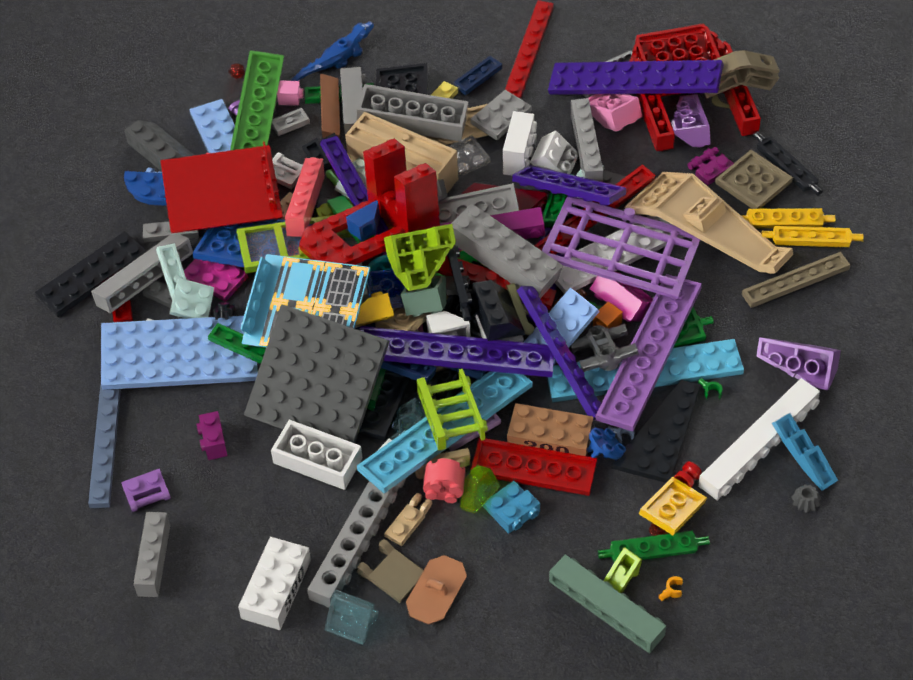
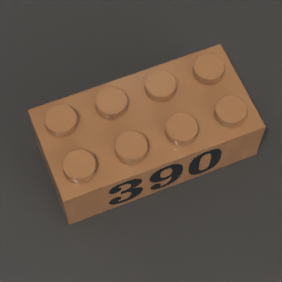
[507,403,594,456]

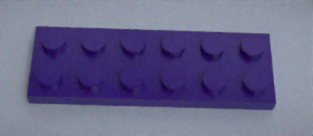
[512,165,627,206]

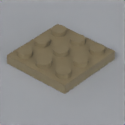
[715,150,793,209]

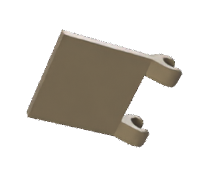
[357,539,424,603]

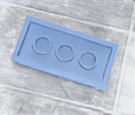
[189,99,235,153]
[524,287,600,365]

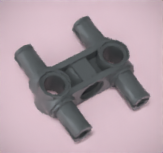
[571,324,639,372]

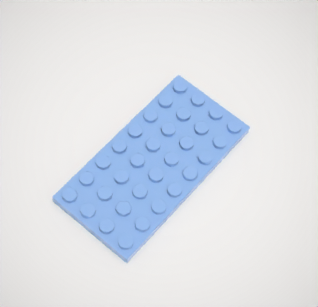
[101,316,258,390]

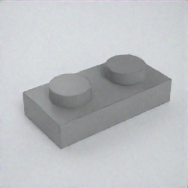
[272,108,310,136]

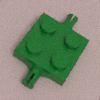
[673,307,714,348]

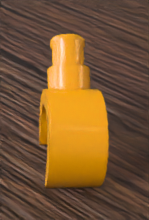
[658,576,683,601]

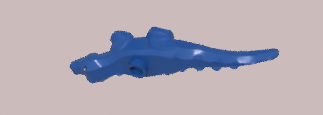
[290,21,374,81]

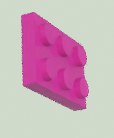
[184,259,248,302]

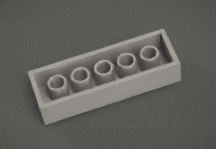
[357,84,468,142]
[451,203,563,298]

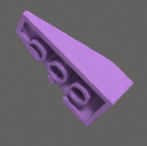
[671,94,711,147]
[757,337,841,390]

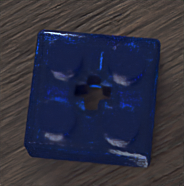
[368,270,405,308]

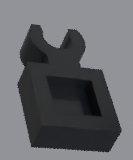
[213,302,235,320]

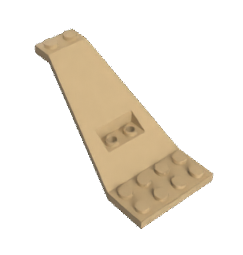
[625,172,793,274]

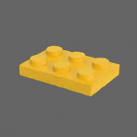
[639,477,707,536]

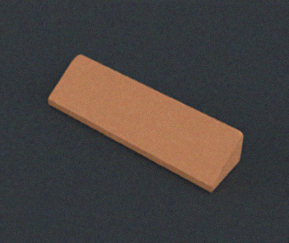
[320,74,340,138]

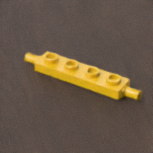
[741,208,836,228]
[762,226,863,247]

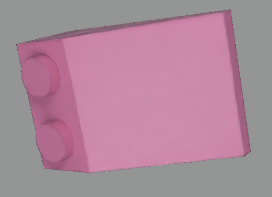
[586,94,643,131]

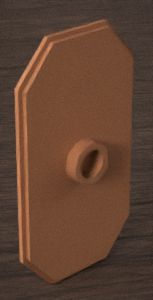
[406,555,467,625]

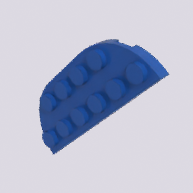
[124,171,167,206]

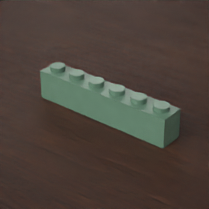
[549,555,666,654]

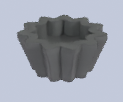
[791,485,821,513]

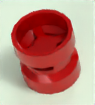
[674,462,702,488]

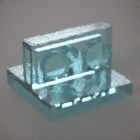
[324,590,379,645]

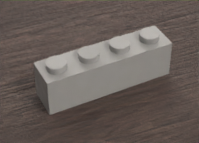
[340,67,366,134]
[134,512,170,597]

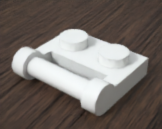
[272,153,303,189]

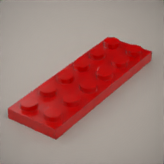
[471,437,597,496]

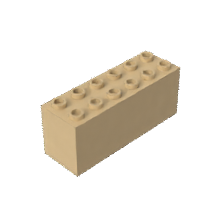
[345,112,458,193]

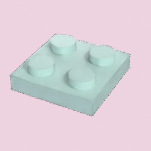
[169,278,215,319]

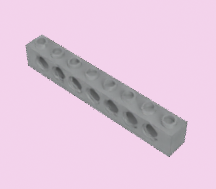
[307,478,406,609]

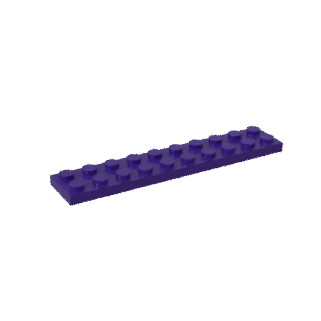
[548,60,724,95]
[360,326,554,377]

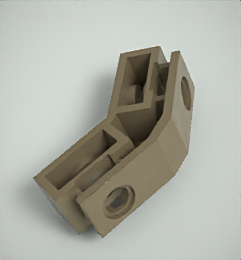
[704,50,780,98]

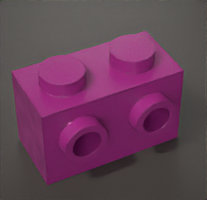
[196,411,227,460]

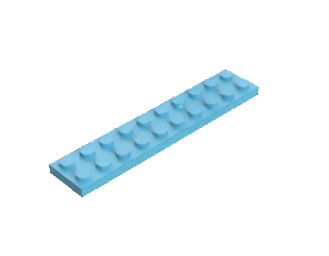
[547,339,744,403]
[357,371,532,494]

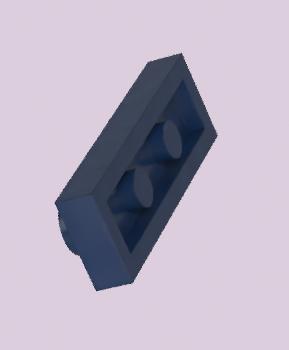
[453,56,502,96]

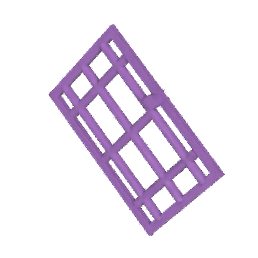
[542,196,700,299]

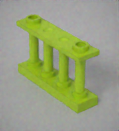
[417,369,488,451]

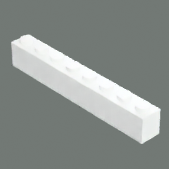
[698,378,820,500]

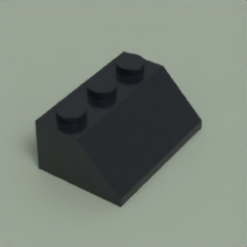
[471,280,525,341]

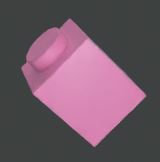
[277,81,303,106]

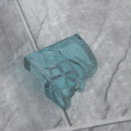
[386,398,425,441]

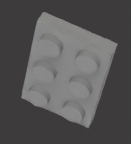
[470,90,532,140]

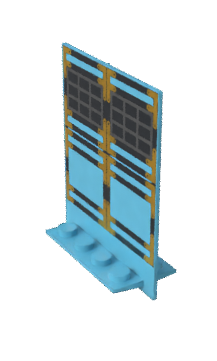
[240,254,371,348]

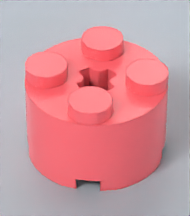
[423,459,465,503]

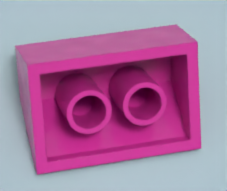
[590,272,653,322]

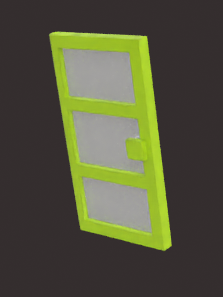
[236,215,358,273]

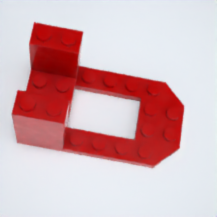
[299,138,440,265]

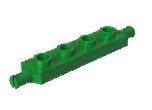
[598,531,710,563]

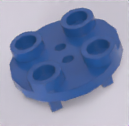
[587,428,626,460]

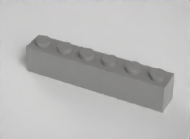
[571,98,603,182]
[91,233,193,313]

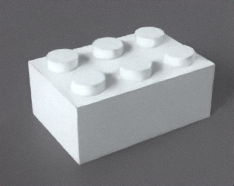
[503,111,537,176]

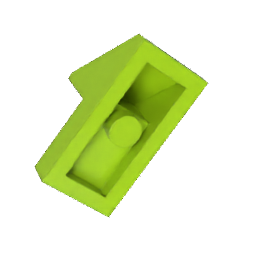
[603,547,642,593]

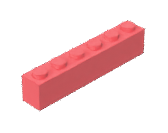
[285,157,325,237]

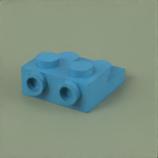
[483,481,540,534]

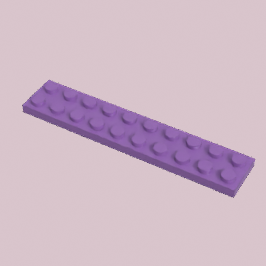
[596,274,702,431]

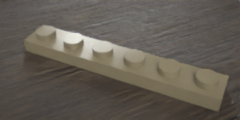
[742,252,850,308]

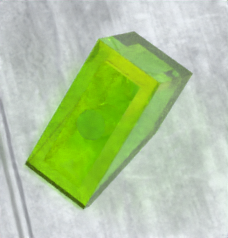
[460,465,500,513]

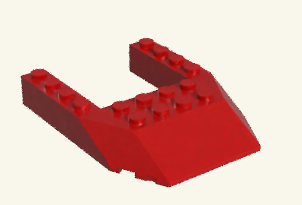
[629,24,761,152]

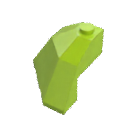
[384,224,456,291]

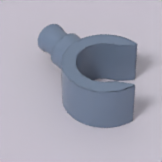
[608,426,634,444]

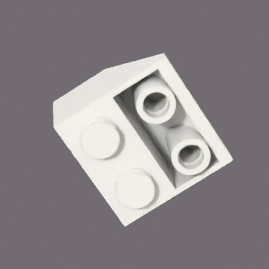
[530,131,579,174]

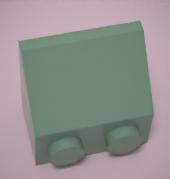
[401,276,447,317]

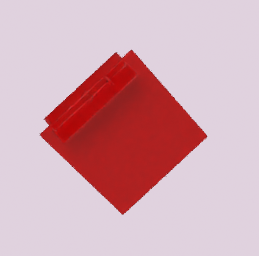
[160,142,283,234]

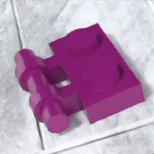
[687,147,734,186]

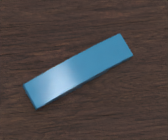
[772,413,838,491]

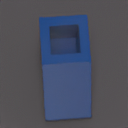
[346,200,381,241]

